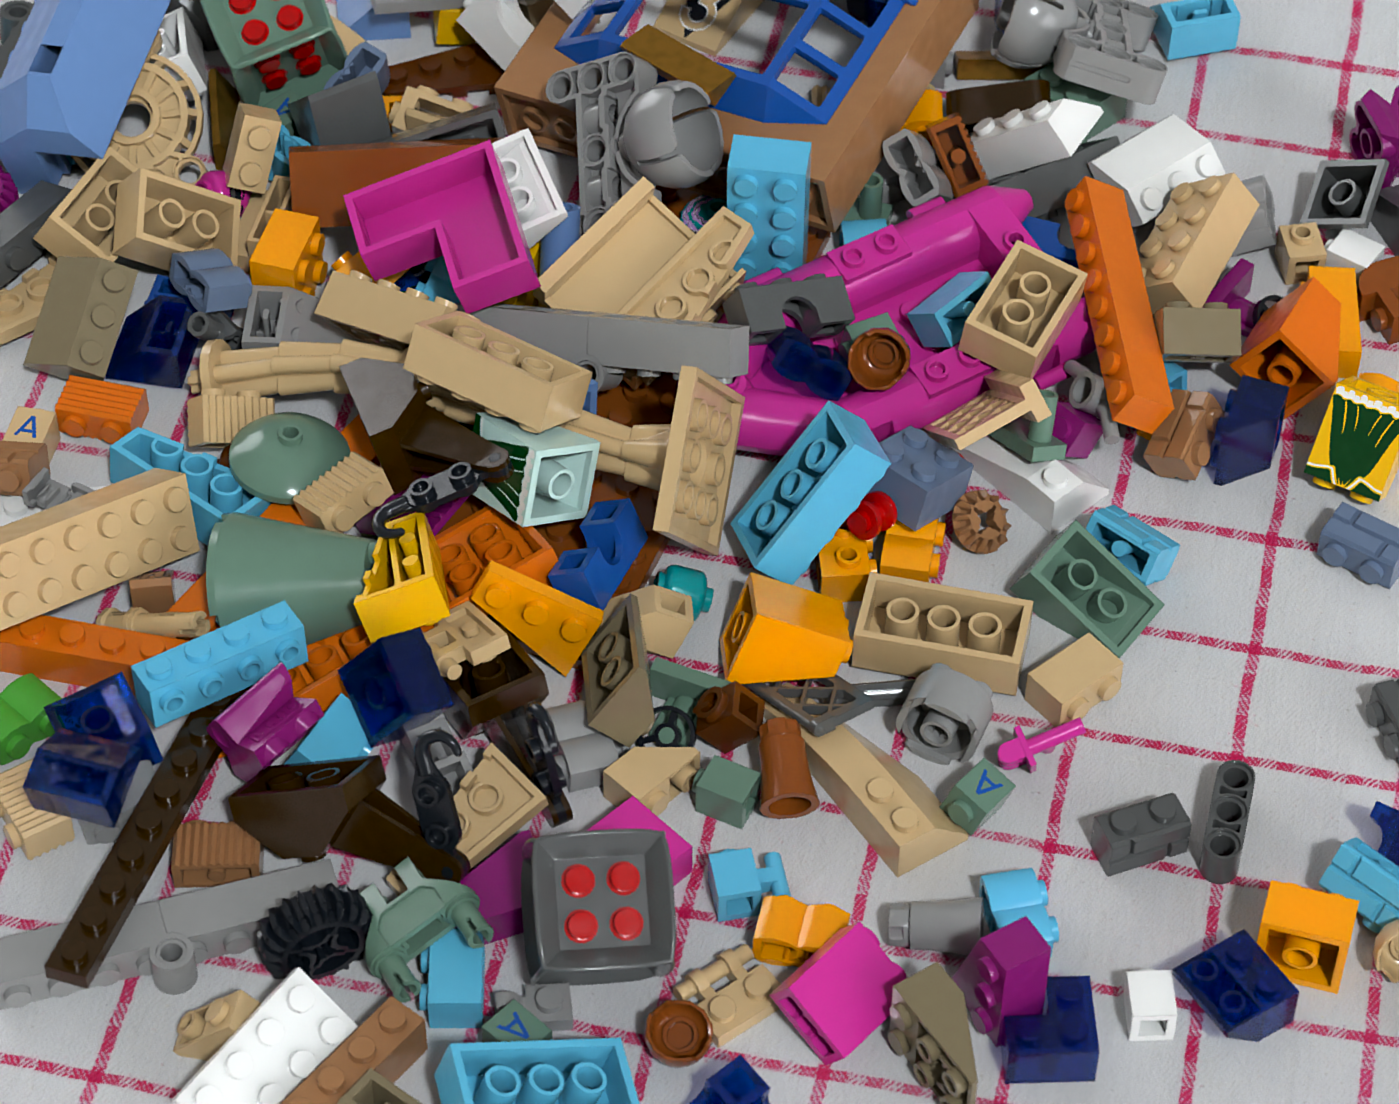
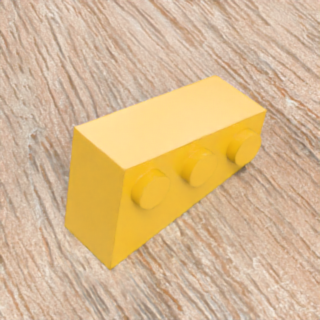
[353,512,451,643]

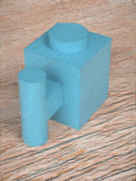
[708,848,791,922]

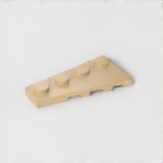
[617,206,755,321]
[0,254,58,346]
[386,742,549,896]

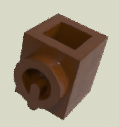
[693,681,765,754]

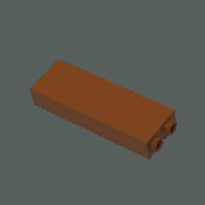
[289,137,505,228]

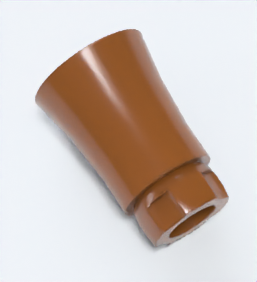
[758,717,820,819]

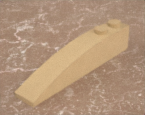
[760,682,968,878]

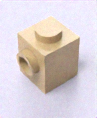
[1274,222,1327,285]

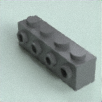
[0,180,72,289]

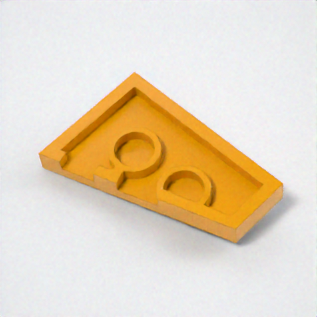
[471,560,604,677]

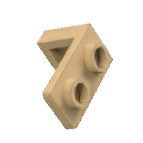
[388,85,473,134]

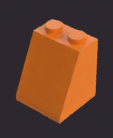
[1230,276,1341,419]

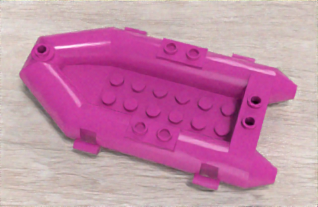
[677,185,1096,456]

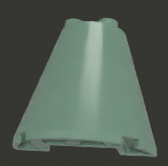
[206,512,377,645]

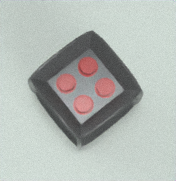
[521,828,676,986]

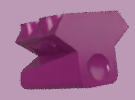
[1349,86,1399,189]
[206,662,324,783]

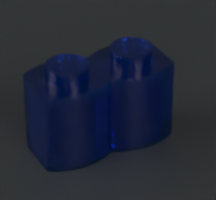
[766,326,853,401]

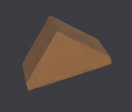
[129,570,176,613]

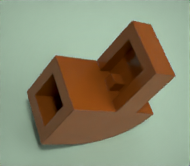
[1357,255,1399,345]

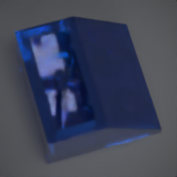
[106,295,199,388]
[1210,375,1289,486]
[23,728,144,828]
[1172,929,1299,1042]

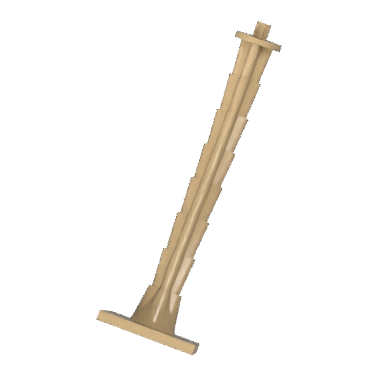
[187,339,745,556]

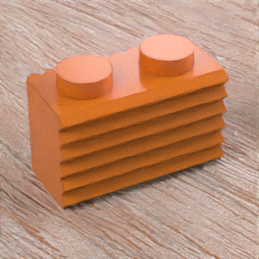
[55,375,149,444]

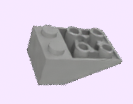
[241,285,364,349]

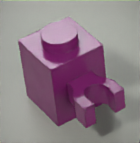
[1052,401,1103,459]

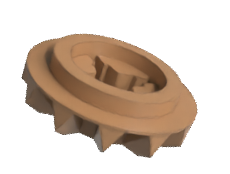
[952,489,1012,554]

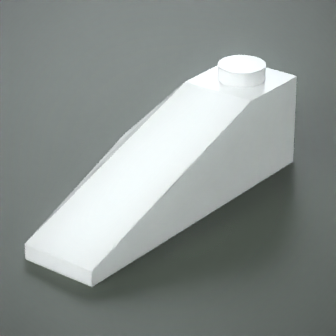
[943,435,1109,534]

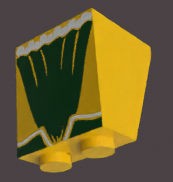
[1304,375,1399,504]

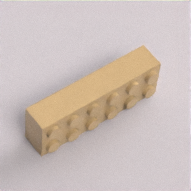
[0,468,200,631]

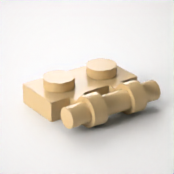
[409,600,511,680]
[673,944,781,1048]

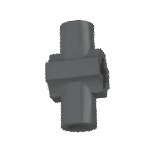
[187,311,243,350]

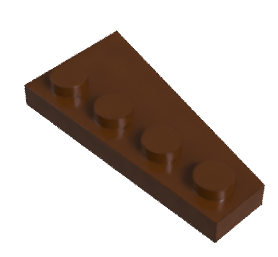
[382,43,505,98]

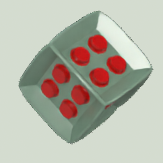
[200,0,348,107]

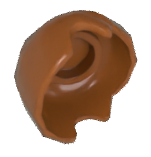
[847,328,911,390]
[645,1000,713,1068]

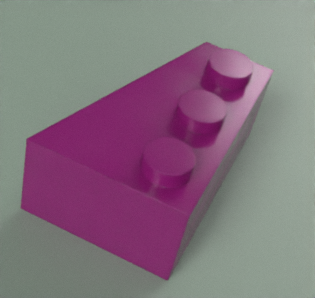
[952,916,1052,1047]

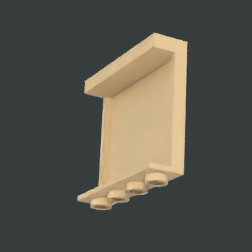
[532,176,746,391]

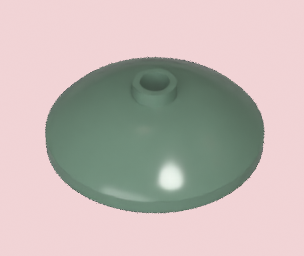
[229,412,350,504]

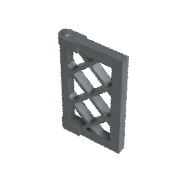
[741,674,874,737]

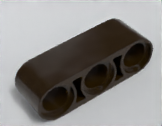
[946,79,1051,133]

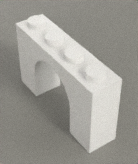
[456,0,596,71]

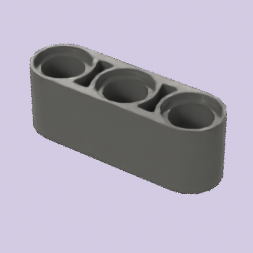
[1199,760,1256,884]

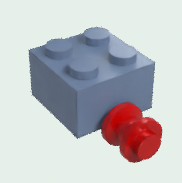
[845,425,974,540]

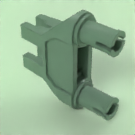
[360,857,494,1003]

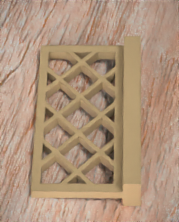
[922,369,1052,450]

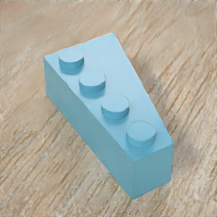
[110,427,273,546]

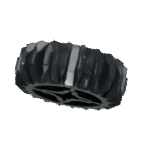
[256,883,373,980]

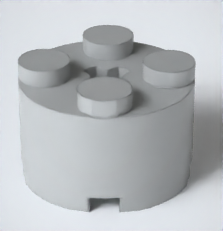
[896,663,993,765]

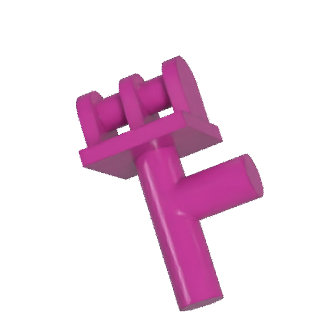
[997,717,1086,773]

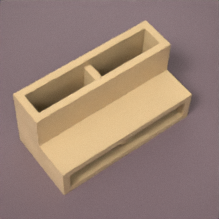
[237,175,292,274]

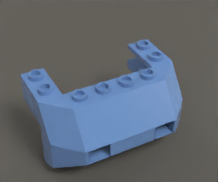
[0,0,171,194]

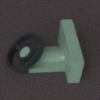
[637,657,732,747]

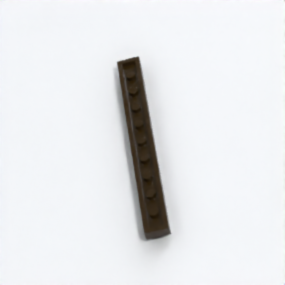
[44,686,252,989]

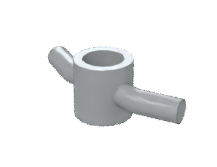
[1064,359,1120,444]

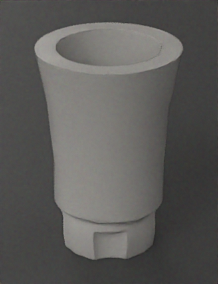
[889,897,984,956]

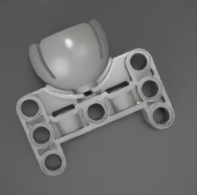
[990,0,1168,105]
[546,52,724,238]

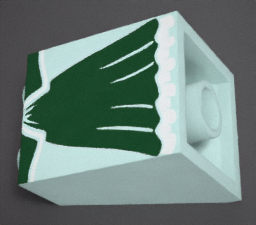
[473,412,601,527]

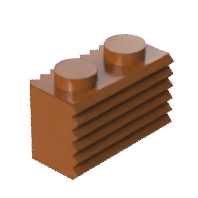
[925,112,989,198]

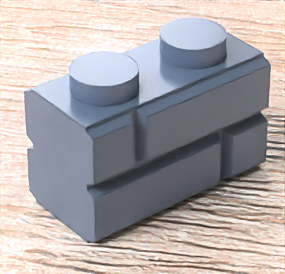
[1317,502,1399,589]

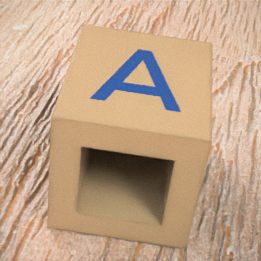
[2,406,61,465]

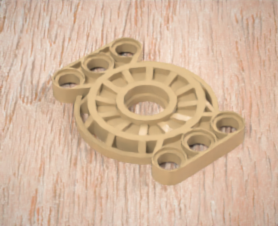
[71,30,208,185]

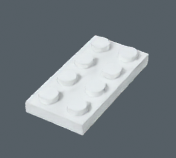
[171,967,359,1104]

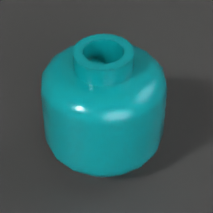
[653,565,714,621]

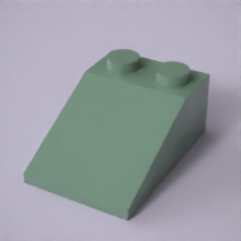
[1010,520,1165,658]

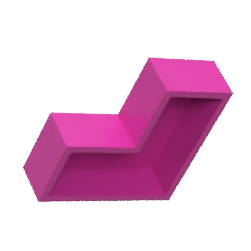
[343,140,541,314]

